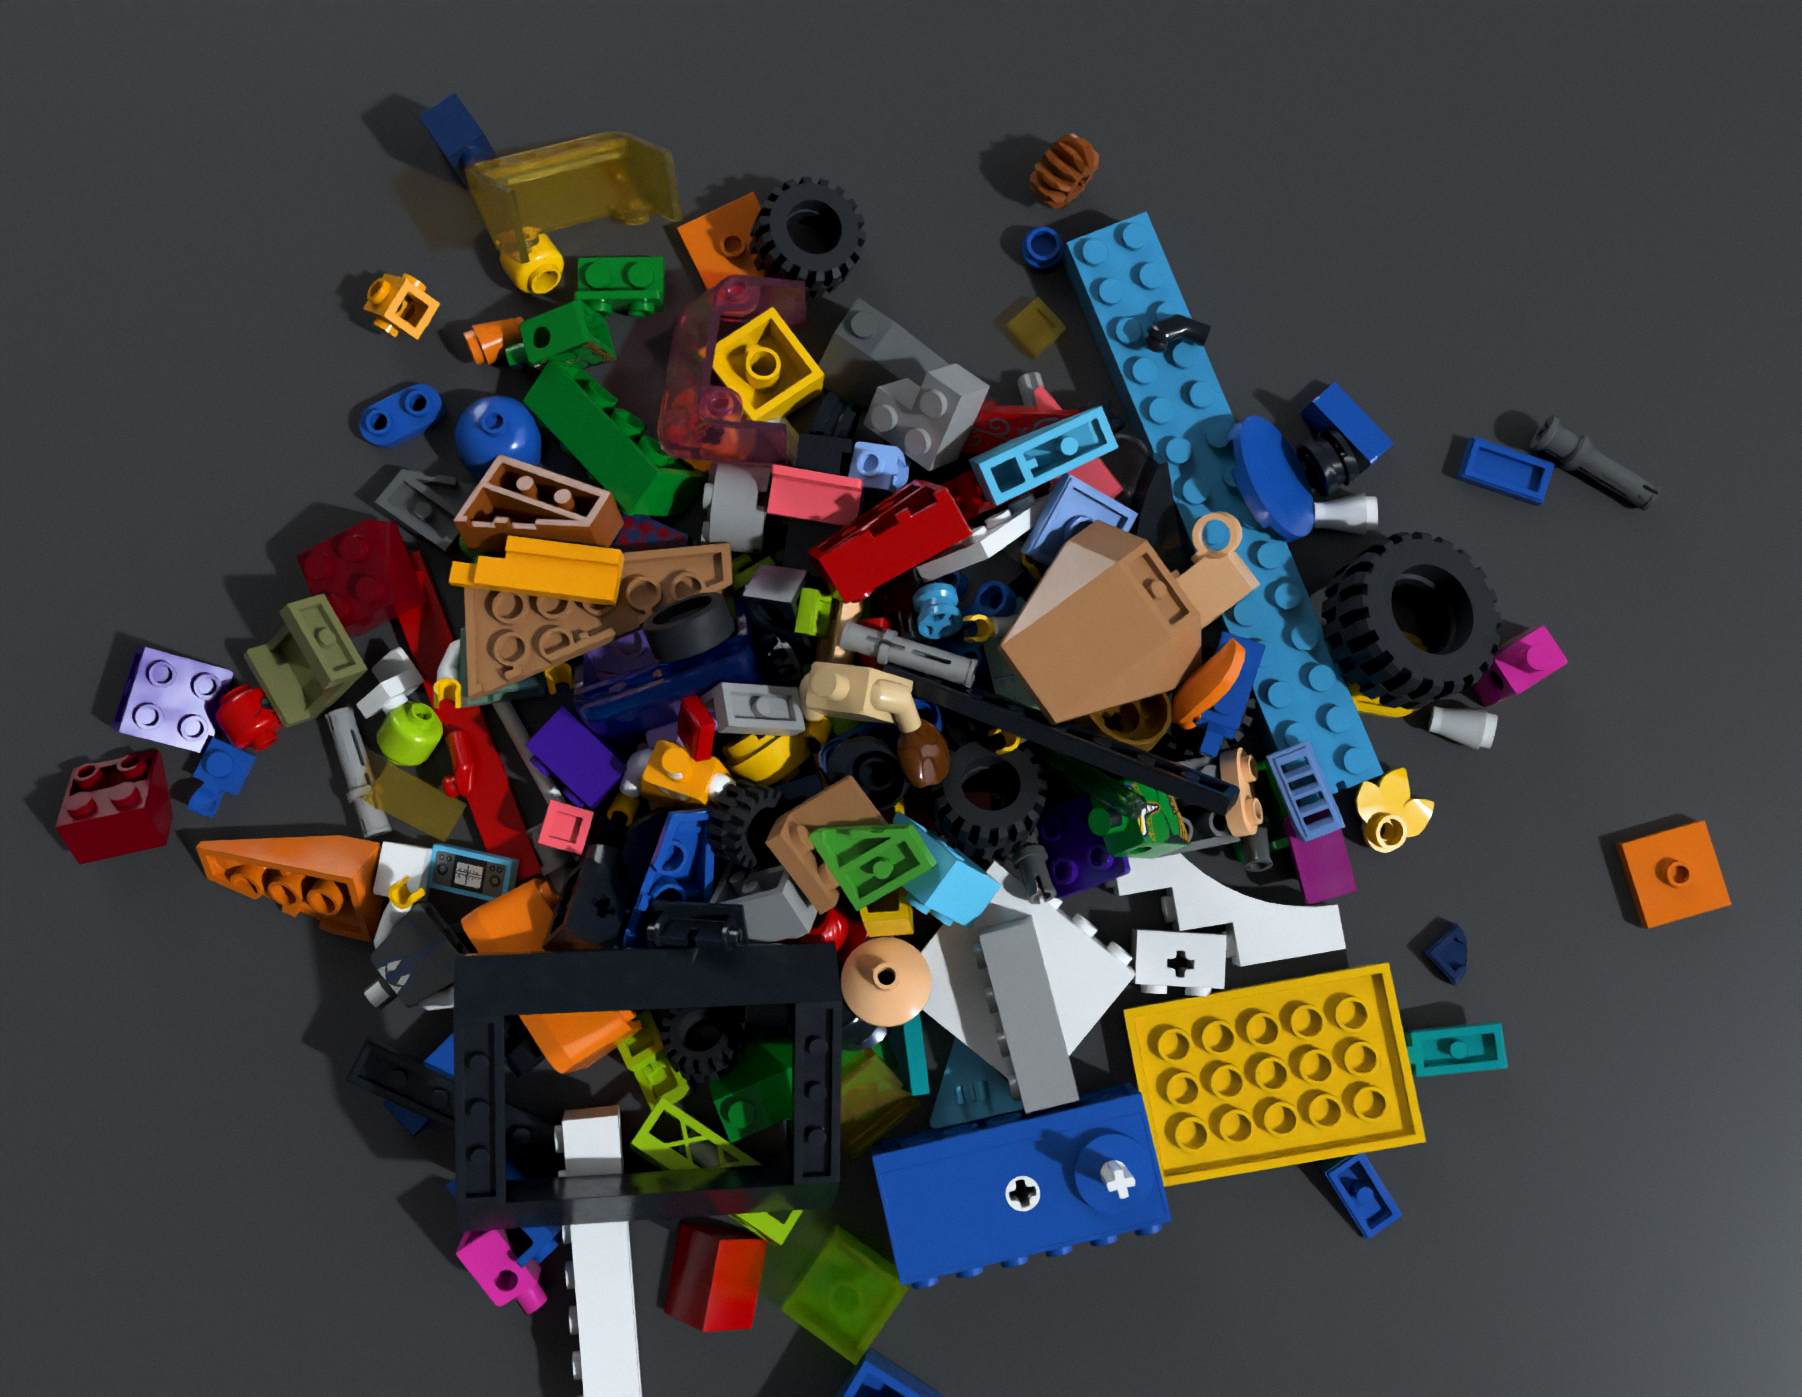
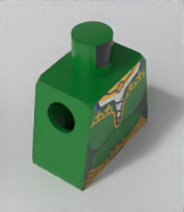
[505,299,617,372]
[1088,778,1191,859]

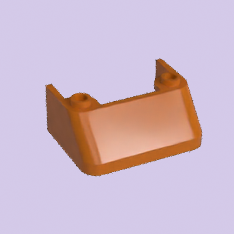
[461,878,646,1074]

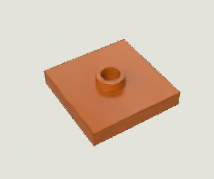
[677,192,766,307]
[1616,820,1732,929]

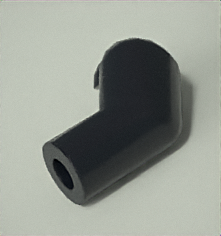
[1145,314,1211,353]

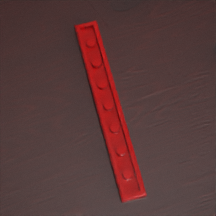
[398,550,543,884]

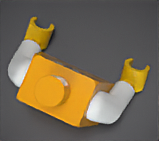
[607,739,736,857]

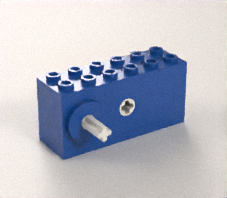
[872,1082,1172,1289]

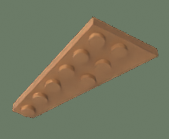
[464,543,734,701]

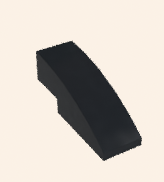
[1129,453,1181,566]

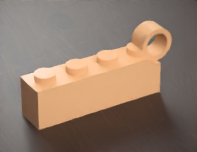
[1171,511,1261,630]

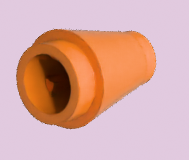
[462,316,524,366]

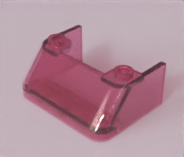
[657,275,807,467]

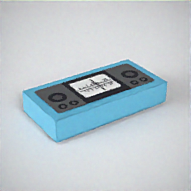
[427,843,519,901]

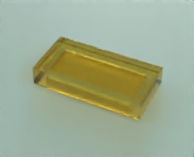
[365,761,467,842]

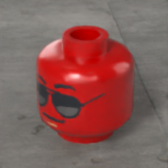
[215,685,283,752]

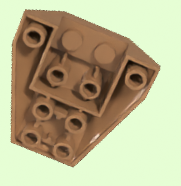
[997,519,1202,725]

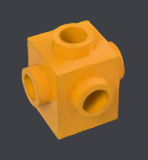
[363,273,440,340]

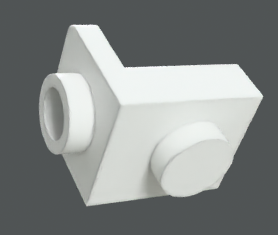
[356,647,425,719]

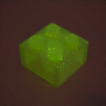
[781,1223,909,1365]

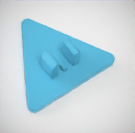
[930,1037,1024,1129]

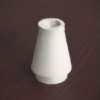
[1314,492,1378,535]
[1428,706,1498,751]

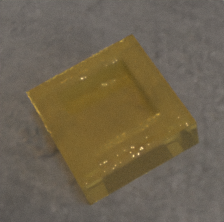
[1006,297,1067,359]

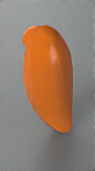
[1171,638,1245,730]

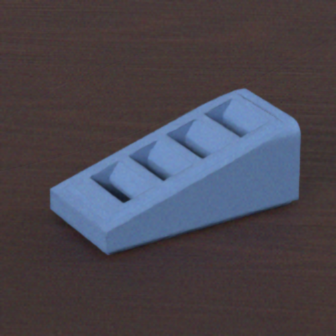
[1265,740,1345,843]

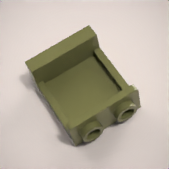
[243,593,368,728]

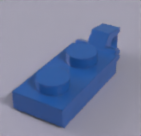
[1194,631,1266,759]

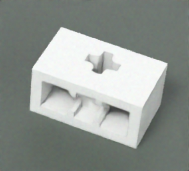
[1130,928,1227,997]

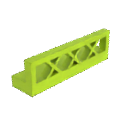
[627,1097,803,1247]

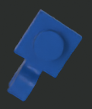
[187,737,257,818]

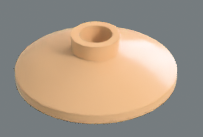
[841,937,931,1027]

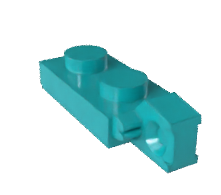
[1404,1021,1508,1077]

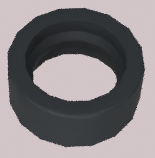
[642,592,735,662]

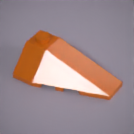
[196,835,384,942]

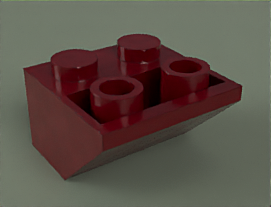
[55,750,173,865]

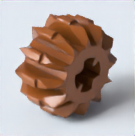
[1029,133,1099,210]

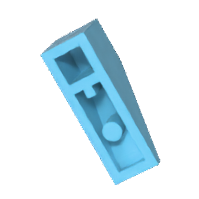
[969,406,1119,506]

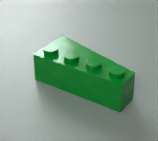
[523,360,708,517]

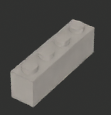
[972,915,1079,1113]

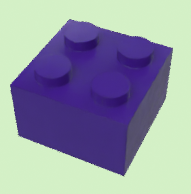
[525,706,628,810]

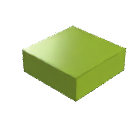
[794,587,835,639]

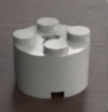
[701,462,773,554]

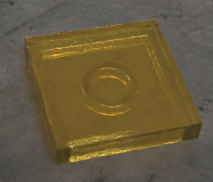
[840,1046,921,1161]

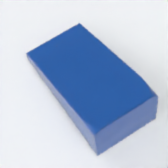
[1314,1153,1403,1240]

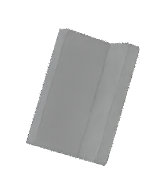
[699,682,805,737]

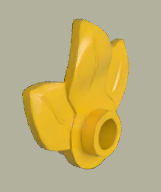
[1355,767,1434,853]

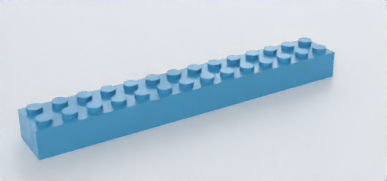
[1062,211,1384,807]

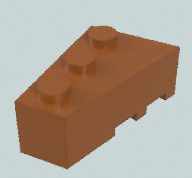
[453,454,624,553]

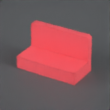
[767,464,863,527]

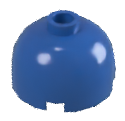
[454,395,544,481]

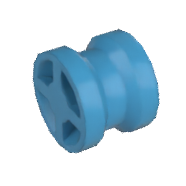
[912,583,963,639]

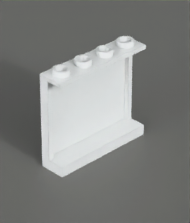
[920,856,1136,1078]

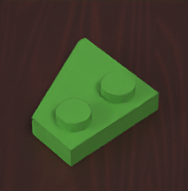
[808,823,937,911]

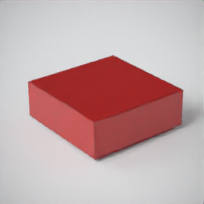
[677,695,716,762]

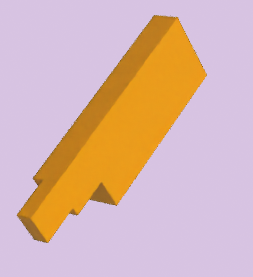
[448,535,625,606]

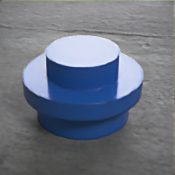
[1021,227,1064,270]

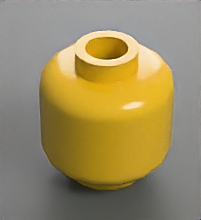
[499,229,564,294]

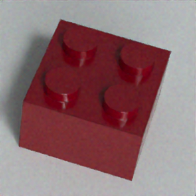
[296,519,427,637]

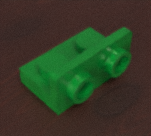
[574,257,665,318]

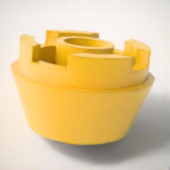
[721,733,811,787]

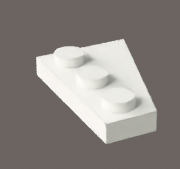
[916,493,1052,583]

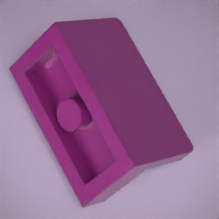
[1283,810,1357,904]

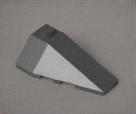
[818,297,1000,409]

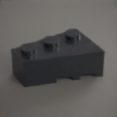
[775,433,853,593]

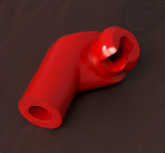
[442,730,475,798]

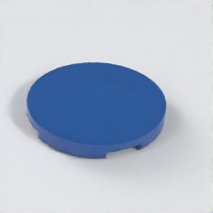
[1227,415,1315,542]

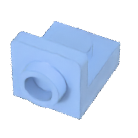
[848,441,911,499]

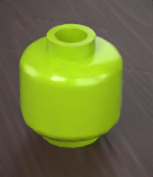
[376,701,443,766]

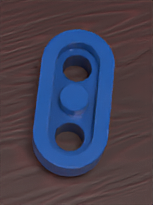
[360,384,446,449]

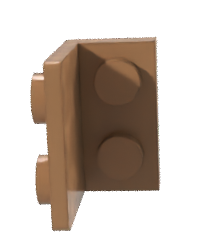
[765,775,888,915]

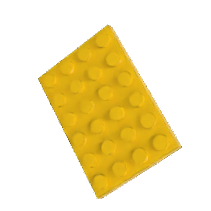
[1123,961,1426,1187]

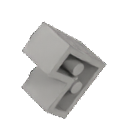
[863,363,990,471]
[709,856,818,943]

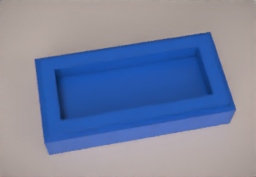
[1456,436,1555,506]

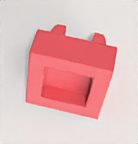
[536,800,594,857]

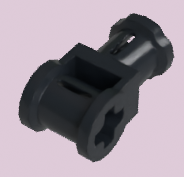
[876,562,936,647]

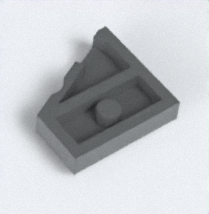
[375,469,477,556]

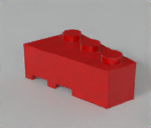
[806,479,973,604]

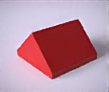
[664,1221,767,1332]

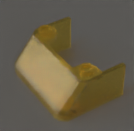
[465,131,683,264]

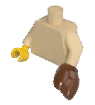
[799,661,950,788]

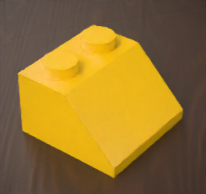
[702,307,825,425]

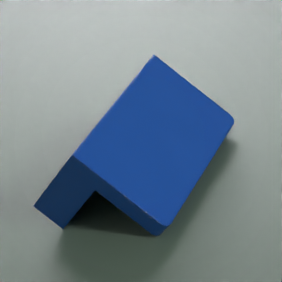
[1300,382,1394,475]

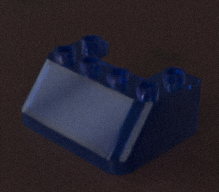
[574,591,770,746]

